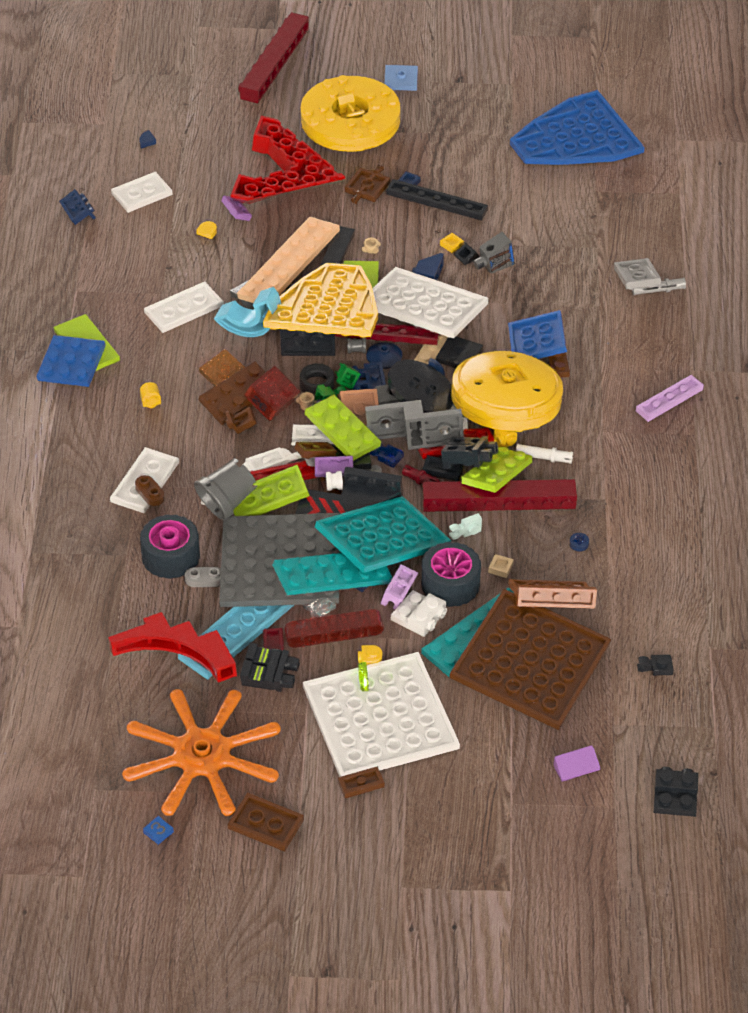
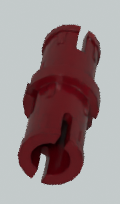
[402,464,440,485]

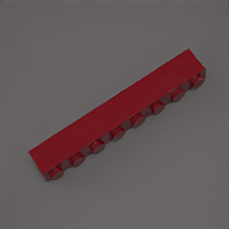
[238,12,309,104]
[422,479,577,512]

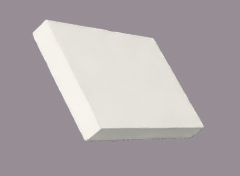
[111,172,173,212]

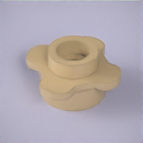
[362,237,381,254]
[296,392,316,410]

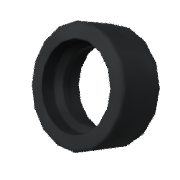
[299,363,334,397]

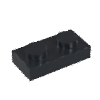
[422,455,464,481]

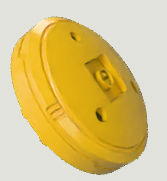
[301,75,400,152]
[451,351,563,432]

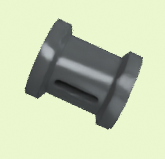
[347,337,366,354]

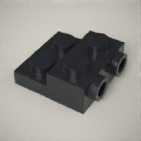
[653,767,698,817]

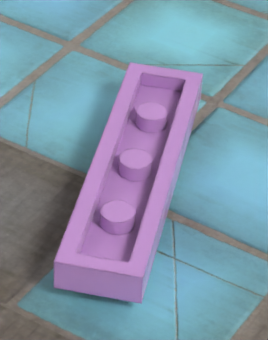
[636,375,704,422]

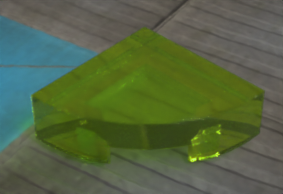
[358,662,369,691]

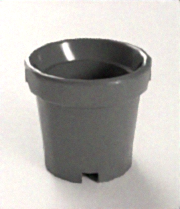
[194,458,257,520]

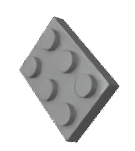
[614,258,661,290]

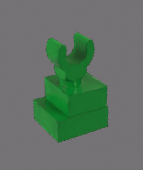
[335,363,360,390]
[314,384,347,401]

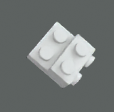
[391,590,447,637]

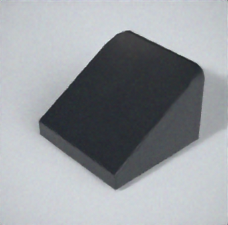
[454,243,480,265]

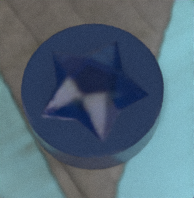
[569,533,589,552]

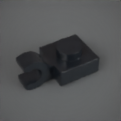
[637,655,674,676]

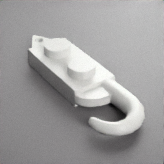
[243,441,302,472]

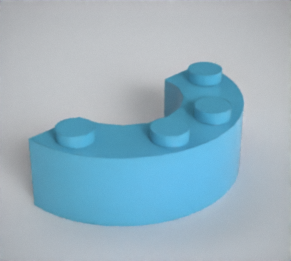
[214,286,281,337]

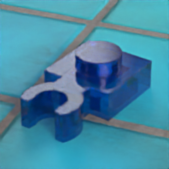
[369,443,404,468]

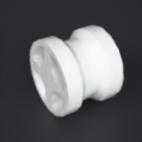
[326,471,343,491]

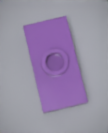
[221,196,252,221]
[315,456,353,477]

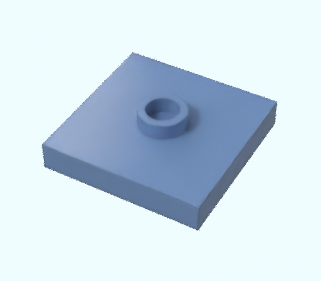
[385,65,418,91]

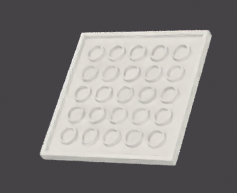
[303,652,460,777]

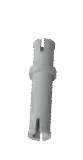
[632,278,686,295]

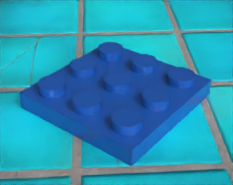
[508,310,567,359]
[36,335,106,387]

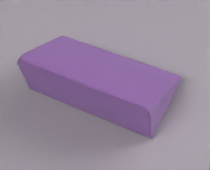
[554,746,600,781]

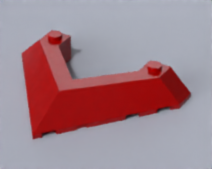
[231,116,345,204]

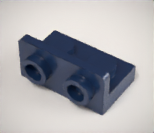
[59,189,96,225]

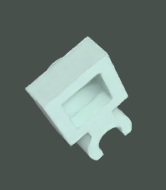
[449,513,482,540]

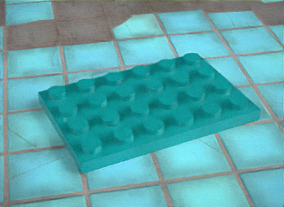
[315,496,452,573]

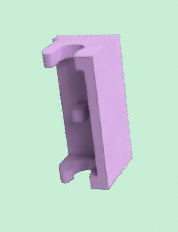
[381,564,418,609]

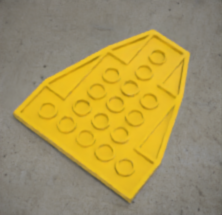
[263,263,378,338]

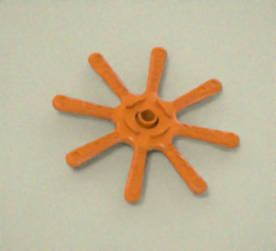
[122,689,281,816]

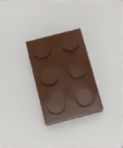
[227,793,304,852]

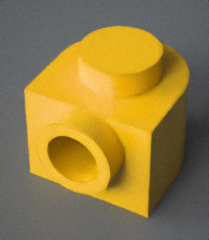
[140,382,161,408]
[493,429,517,447]
[358,645,382,666]

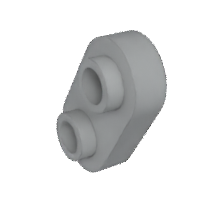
[185,567,221,587]

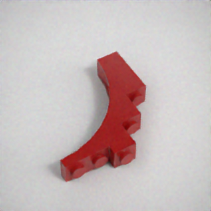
[108,612,237,683]

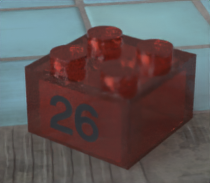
[244,366,301,421]

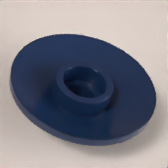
[366,342,403,369]

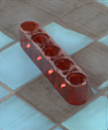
[284,609,384,648]

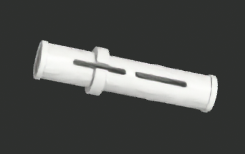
[516,444,573,464]

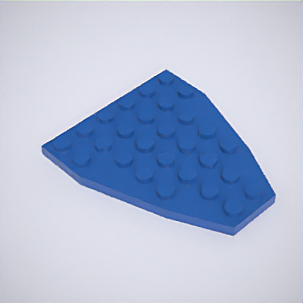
[510,90,645,165]

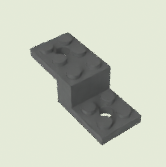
[365,400,464,450]

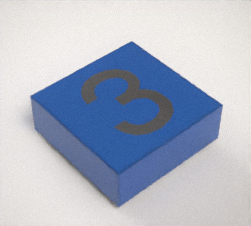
[143,816,174,845]

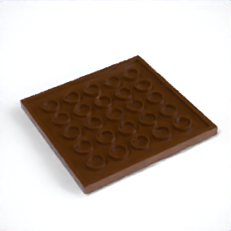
[449,589,611,730]

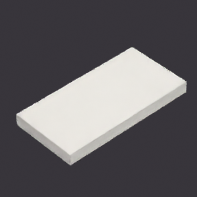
[144,282,224,333]
[110,447,179,513]

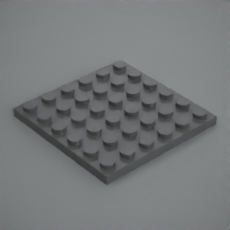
[219,513,339,607]

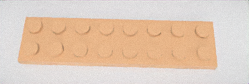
[237,217,340,303]

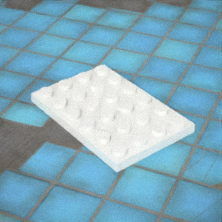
[372,267,488,338]

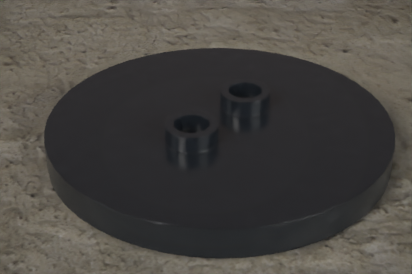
[387,360,453,413]

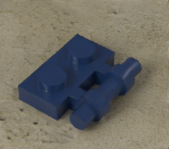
[352,362,386,390]

